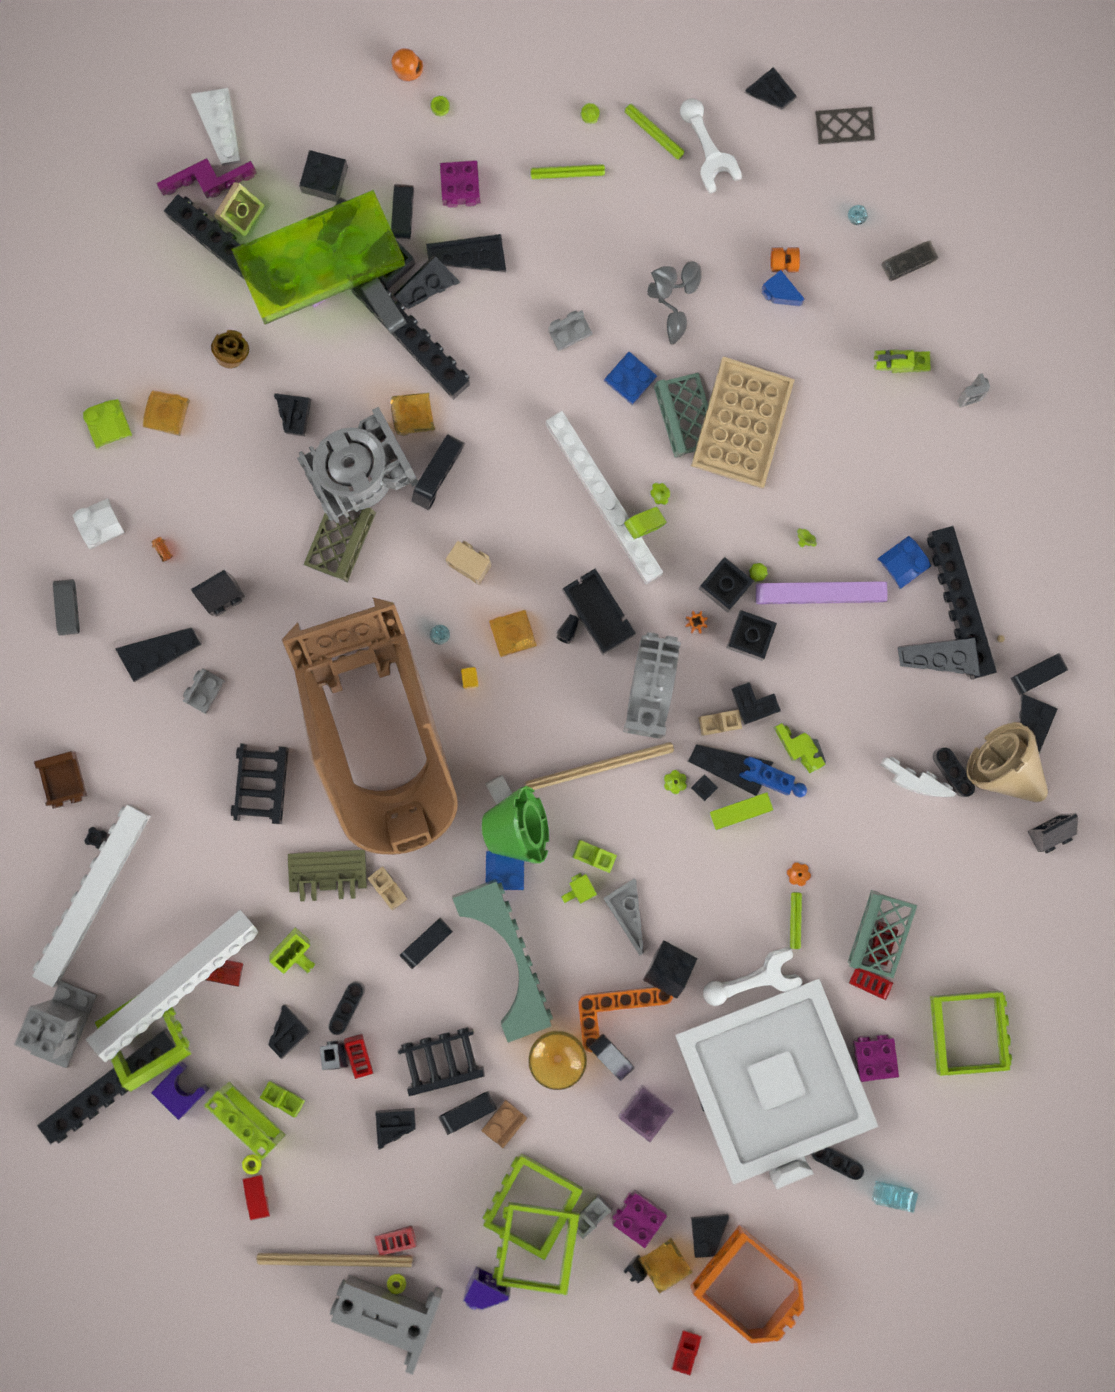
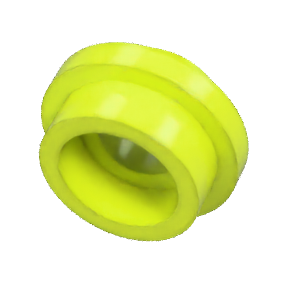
[242,1154,262,1174]
[387,1274,406,1294]

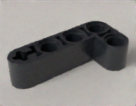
[412,434,465,510]

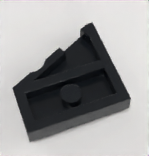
[745,67,797,110]
[274,393,311,437]
[268,1004,311,1059]
[375,1108,416,1149]
[691,1214,729,1258]

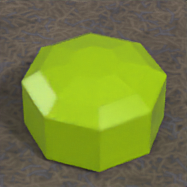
[749,563,768,582]

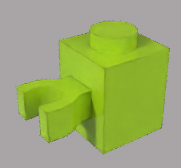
[561,873,597,904]

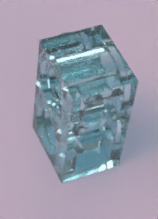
[872,1181,918,1213]

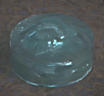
[848,205,868,225]
[430,625,450,645]

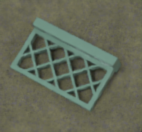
[653,373,708,458]
[848,890,917,978]

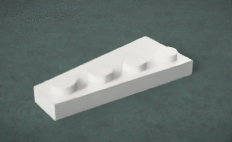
[191,88,241,166]

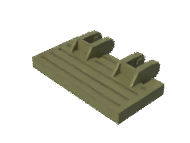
[288,850,367,902]

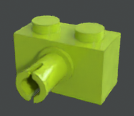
[269,927,315,974]

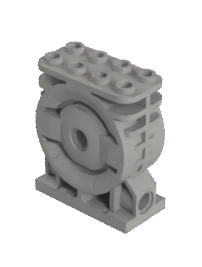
[297,406,418,523]
[623,632,681,739]

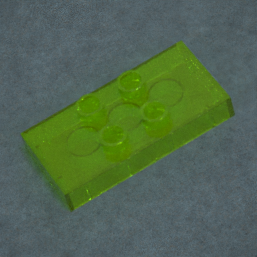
[231,190,405,325]

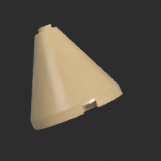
[966,722,1048,802]

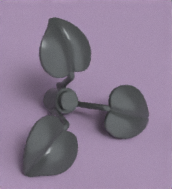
[647,261,701,345]

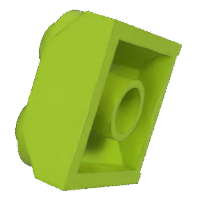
[82,399,133,449]

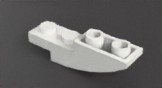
[880,757,956,797]

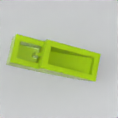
[710,792,774,830]

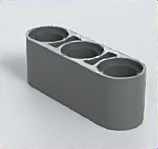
[361,278,407,334]
[53,579,80,636]

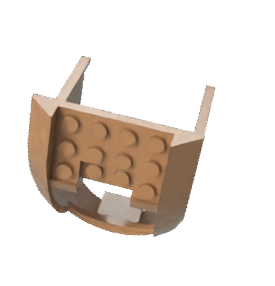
[282,597,458,855]

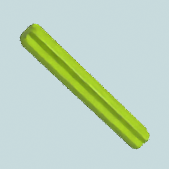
[624,104,685,160]
[531,164,605,179]

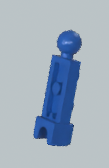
[740,757,807,798]

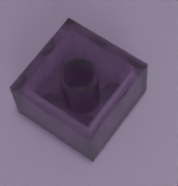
[618,1084,674,1142]

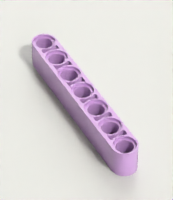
[755,582,888,604]

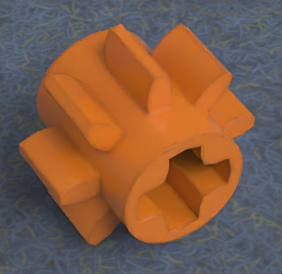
[685,611,708,634]

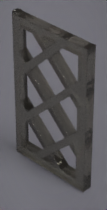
[815,107,875,145]

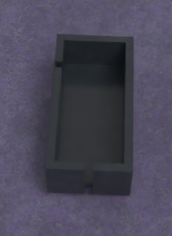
[562,568,636,655]

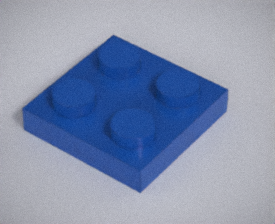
[604,352,657,405]

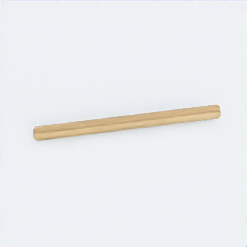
[525,742,674,790]
[257,1253,413,1267]

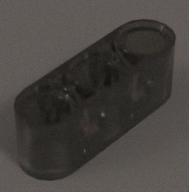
[881,240,939,281]

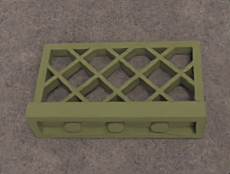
[303,507,376,583]

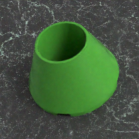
[482,786,549,864]

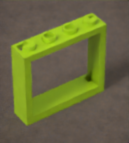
[930,991,1012,1076]
[95,996,191,1092]
[204,1082,286,1160]
[482,1153,583,1260]
[493,1202,579,1295]

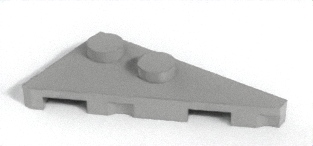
[603,878,644,955]

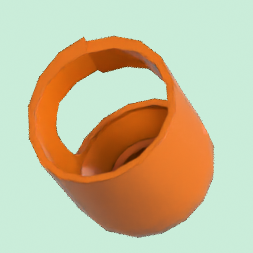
[391,48,424,81]

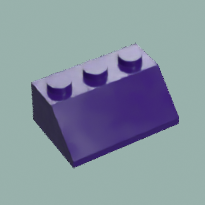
[463,1266,511,1310]

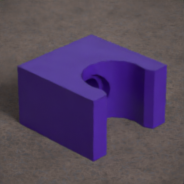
[151,1062,210,1120]

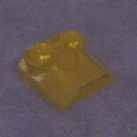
[143,390,189,436]
[391,393,436,436]
[489,610,537,658]
[639,1238,693,1294]

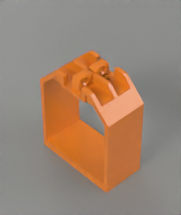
[690,1225,804,1344]

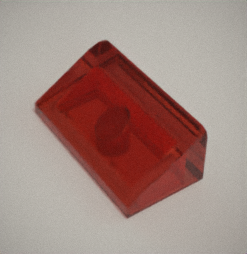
[206,960,243,987]

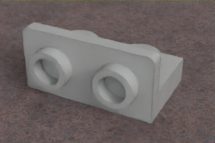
[548,310,592,351]
[958,373,990,407]
[183,668,225,714]

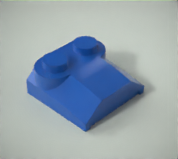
[878,536,931,589]
[485,851,524,890]

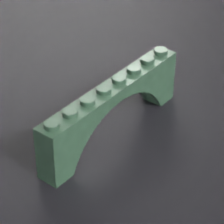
[452,879,553,1043]

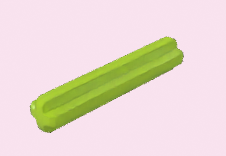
[790,892,802,949]

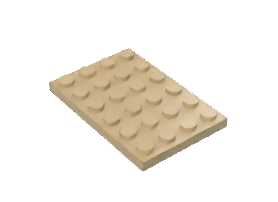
[691,356,795,489]

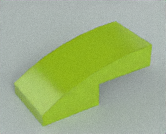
[572,840,617,873]
[260,1081,306,1118]

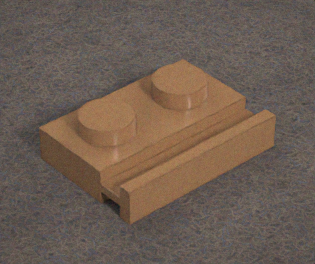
[481,1100,528,1149]

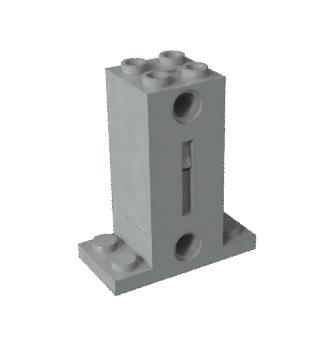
[14,981,97,1068]
[329,1275,443,1375]

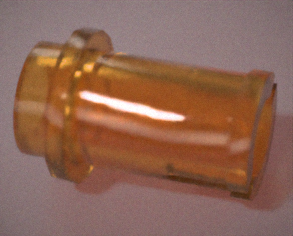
[151,536,173,562]

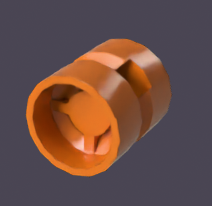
[771,247,800,272]

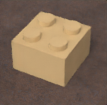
[445,540,491,585]

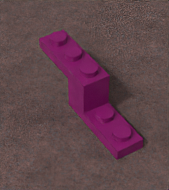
[156,158,257,198]

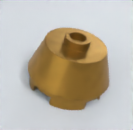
[211,330,250,369]

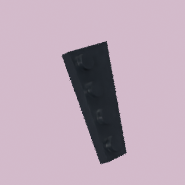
[115,628,202,682]

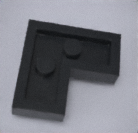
[731,682,781,725]

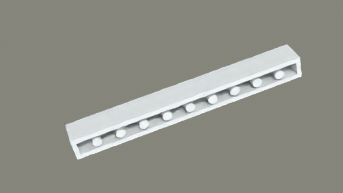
[546,411,663,585]
[32,805,151,988]
[85,910,259,1062]

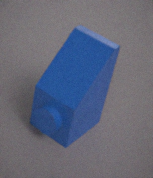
[762,270,805,306]

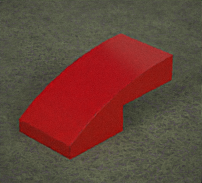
[242,1175,270,1221]
[671,1331,702,1376]

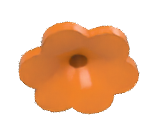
[787,862,811,886]

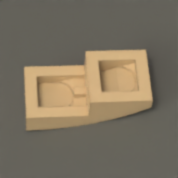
[698,710,742,736]
[368,866,408,911]

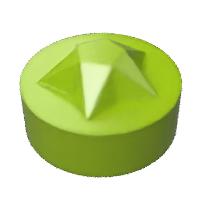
[581,103,600,124]

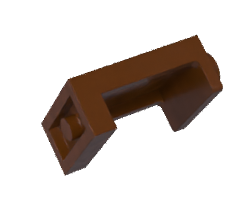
[34,751,87,809]

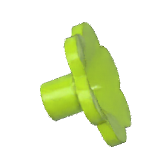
[650,482,670,505]
[797,528,817,547]
[664,770,687,794]

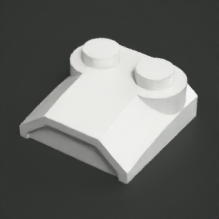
[73,499,125,549]
[768,1157,813,1189]

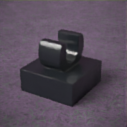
[691,774,718,802]
[624,1255,650,1283]

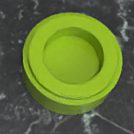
[431,96,450,116]

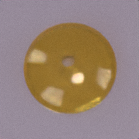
[528,1030,587,1090]

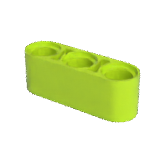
[624,506,667,540]

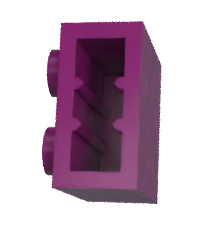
[440,160,480,208]
[853,1034,899,1082]
[612,1190,667,1248]

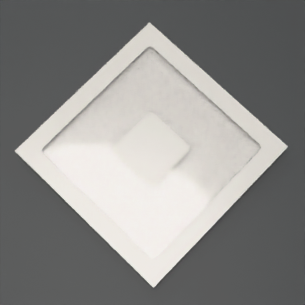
[675,979,879,1185]

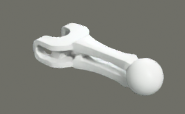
[680,98,742,194]
[703,947,802,1006]

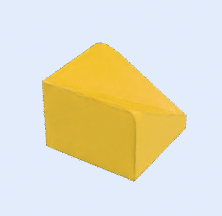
[461,667,479,689]

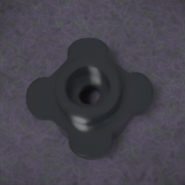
[84,827,107,849]

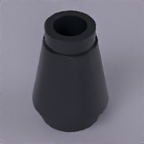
[556,614,580,644]

